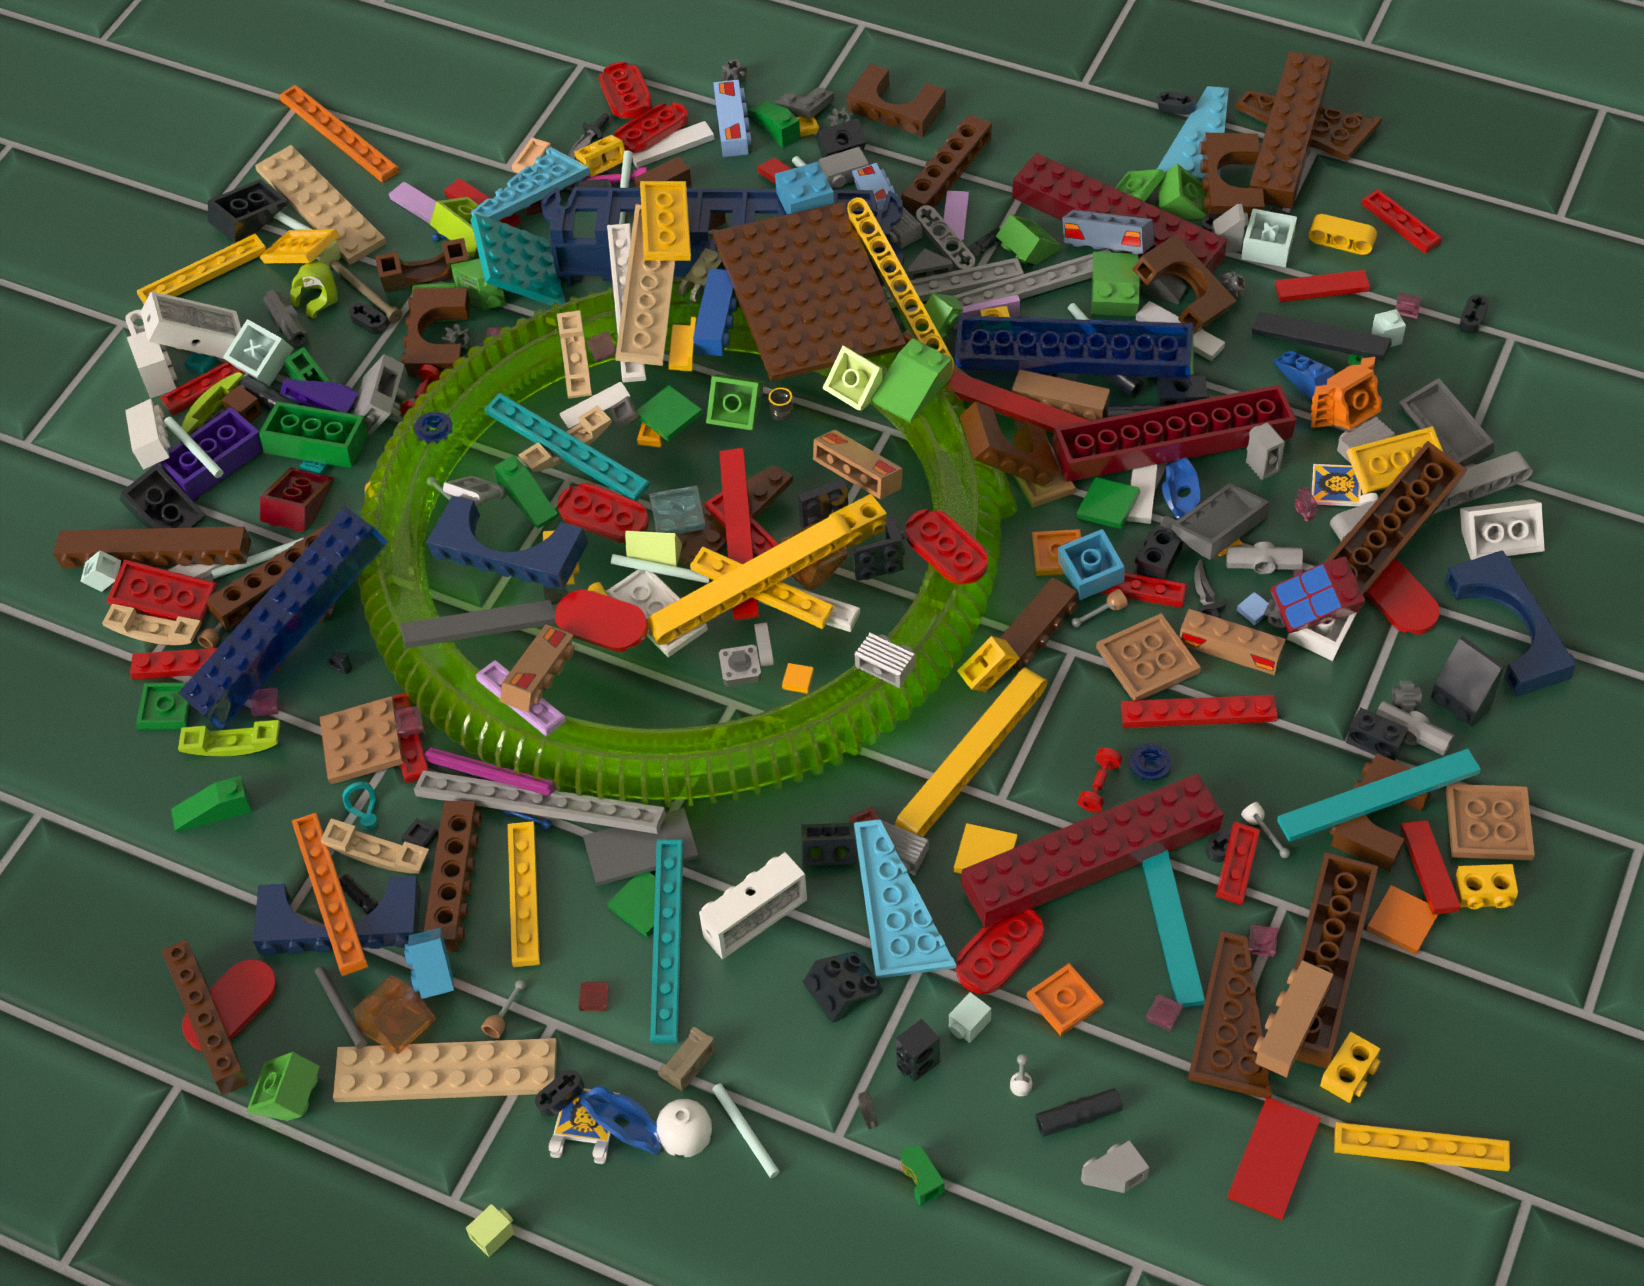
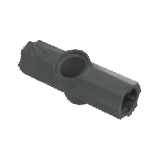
[263,289,308,347]

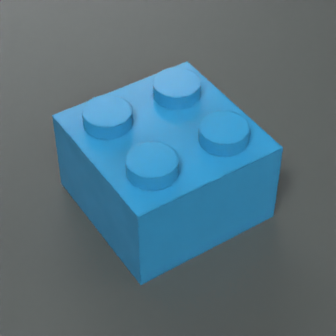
[775,162,834,214]
[1058,529,1125,600]
[404,927,454,999]

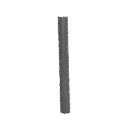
[315,966,367,1049]

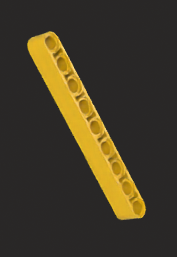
[847,198,954,375]
[647,514,854,645]
[894,668,1047,837]

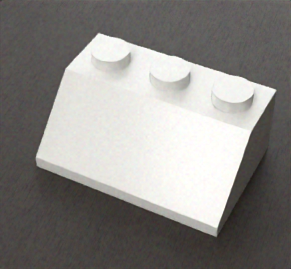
[1460,499,1545,560]

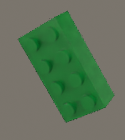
[259,401,368,468]

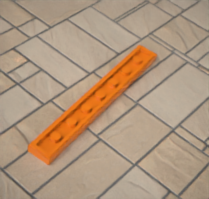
[279,85,399,183]
[292,813,368,976]

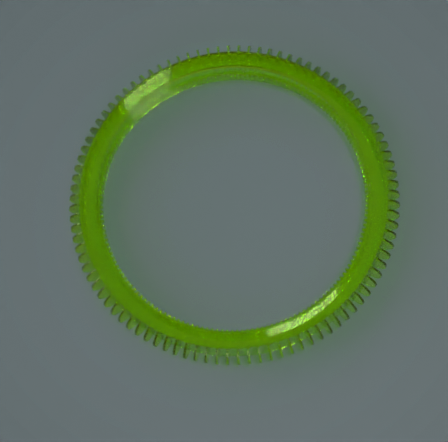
[357,276,1002,807]

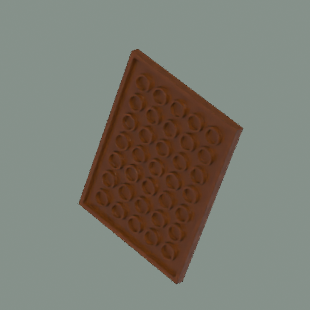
[713,202,906,381]

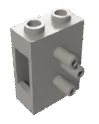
[353,354,406,436]

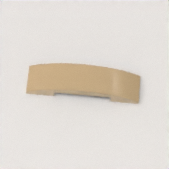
[557,311,592,399]
[519,405,612,472]
[102,604,202,645]
[321,818,429,873]

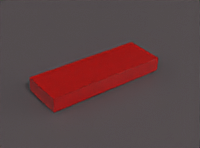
[1215,822,1260,905]

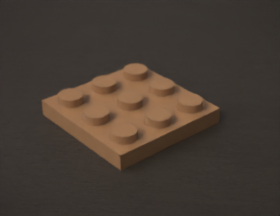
[1096,613,1201,701]
[320,696,404,785]
[1446,784,1535,860]

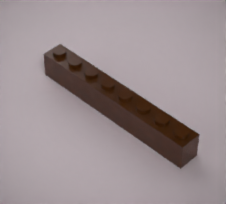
[53,526,251,569]

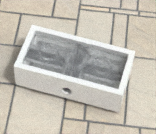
[141,291,241,359]
[699,853,807,960]

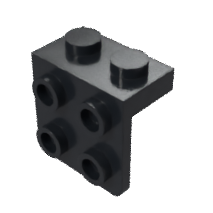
[853,517,905,581]
[803,952,883,1022]

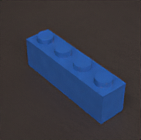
[693,269,738,356]

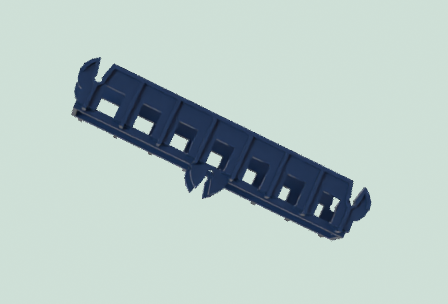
[542,187,904,287]

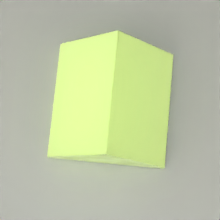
[823,346,883,411]
[625,531,682,567]

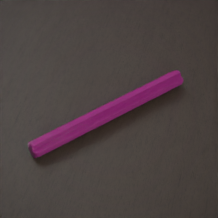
[425,748,555,796]

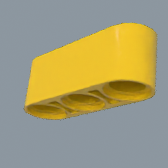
[1308,214,1377,255]

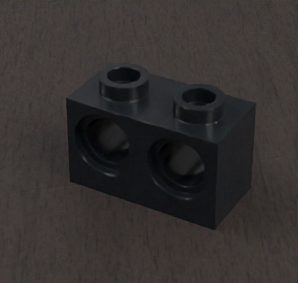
[1135,525,1183,580]
[1346,707,1409,761]
[801,823,856,866]
[895,1019,940,1082]

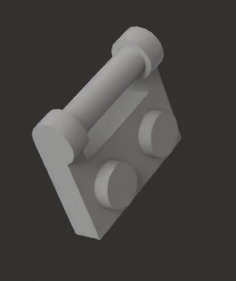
[443,476,507,506]

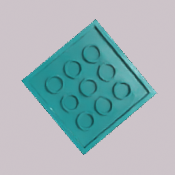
[471,213,566,309]

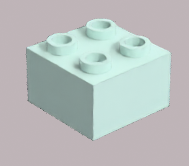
[1241,209,1297,268]
[223,319,294,386]

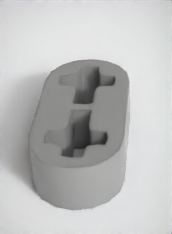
[754,622,774,667]

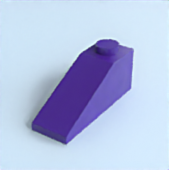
[281,379,358,414]

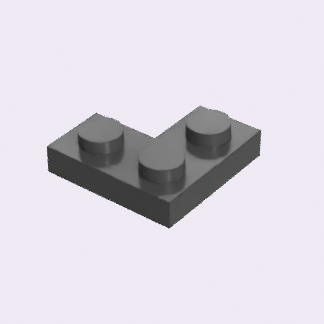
[775,88,835,119]

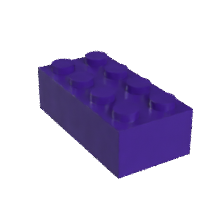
[157,407,264,501]

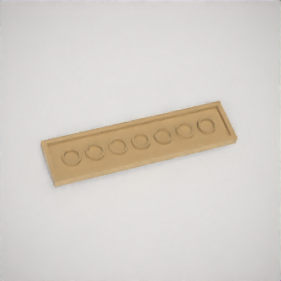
[255,145,386,265]
[615,204,675,366]
[333,1038,557,1102]

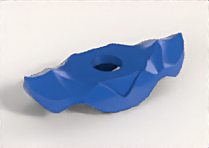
[1162,457,1201,520]
[580,1086,662,1155]

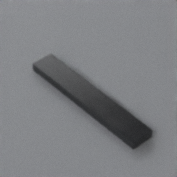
[1251,312,1392,361]

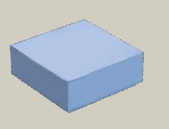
[1237,592,1268,625]

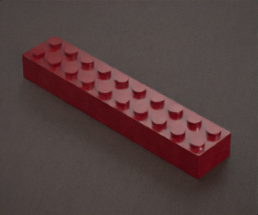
[1012,153,1227,273]
[1052,385,1296,482]
[961,773,1224,928]

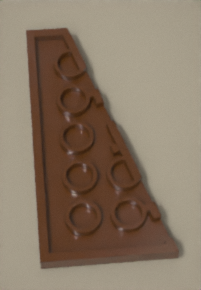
[1236,90,1382,162]
[650,465,794,568]
[1188,931,1272,1099]

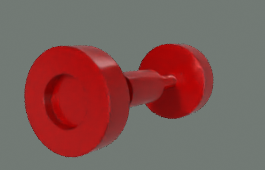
[400,364,441,421]
[1077,748,1122,813]

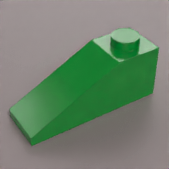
[747,101,800,148]
[283,347,330,382]
[494,455,558,529]
[171,776,252,832]

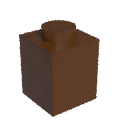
[222,386,263,423]

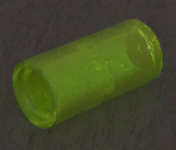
[981,467,1018,519]

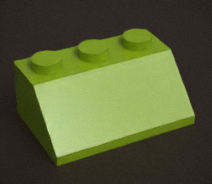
[430,197,502,258]

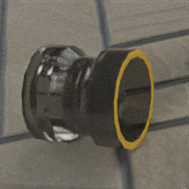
[769,388,793,421]

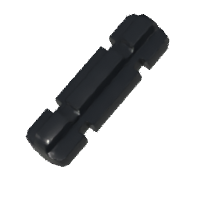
[968,227,1000,258]
[339,874,378,914]

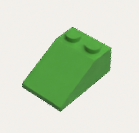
[1091,252,1139,316]
[871,338,952,423]

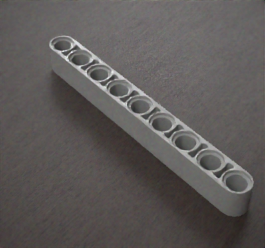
[1330,451,1533,542]

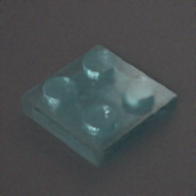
[649,485,706,534]

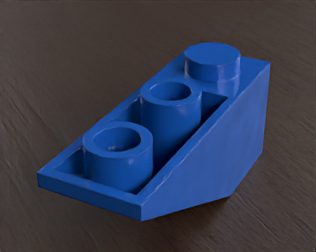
[1274,351,1334,400]

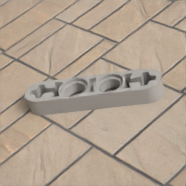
[916,205,975,270]

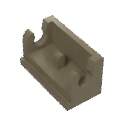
[658,1027,716,1092]

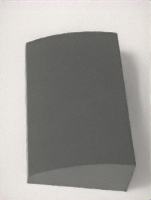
[1399,378,1494,467]
[1172,483,1269,560]
[583,808,699,886]

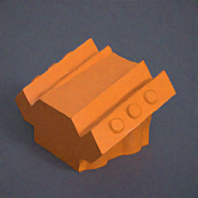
[1310,357,1382,430]

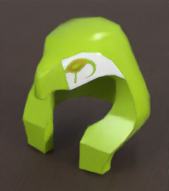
[290,261,338,318]

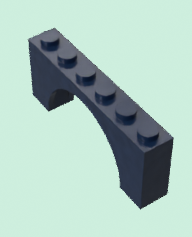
[426,496,588,590]
[1445,550,1576,697]
[253,876,421,955]

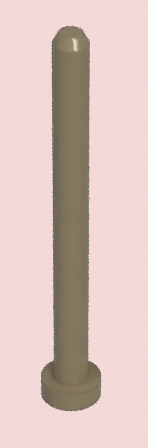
[330,260,402,323]

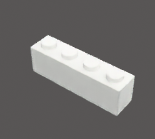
[125,399,171,470]

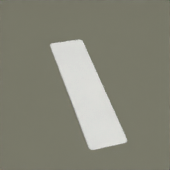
[560,382,630,428]

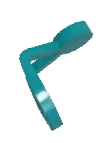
[342,782,378,830]

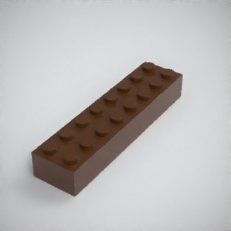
[1250,51,1332,209]
[1324,441,1467,597]
[1295,852,1378,1069]

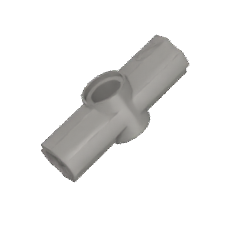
[1226,542,1303,574]
[1376,701,1454,756]

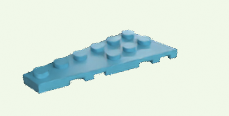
[1157,86,1229,182]
[471,147,590,221]
[854,819,957,979]

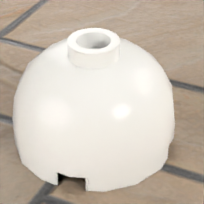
[656,1099,712,1157]

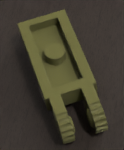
[677,248,724,301]

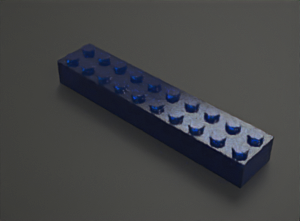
[955,315,1193,378]
[178,506,388,730]

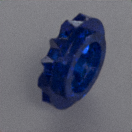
[414,411,453,444]
[1130,744,1171,781]

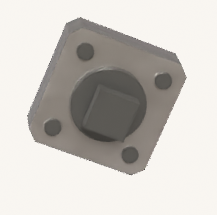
[719,645,762,687]

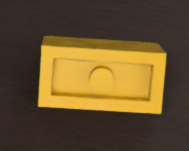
[669,317,696,371]

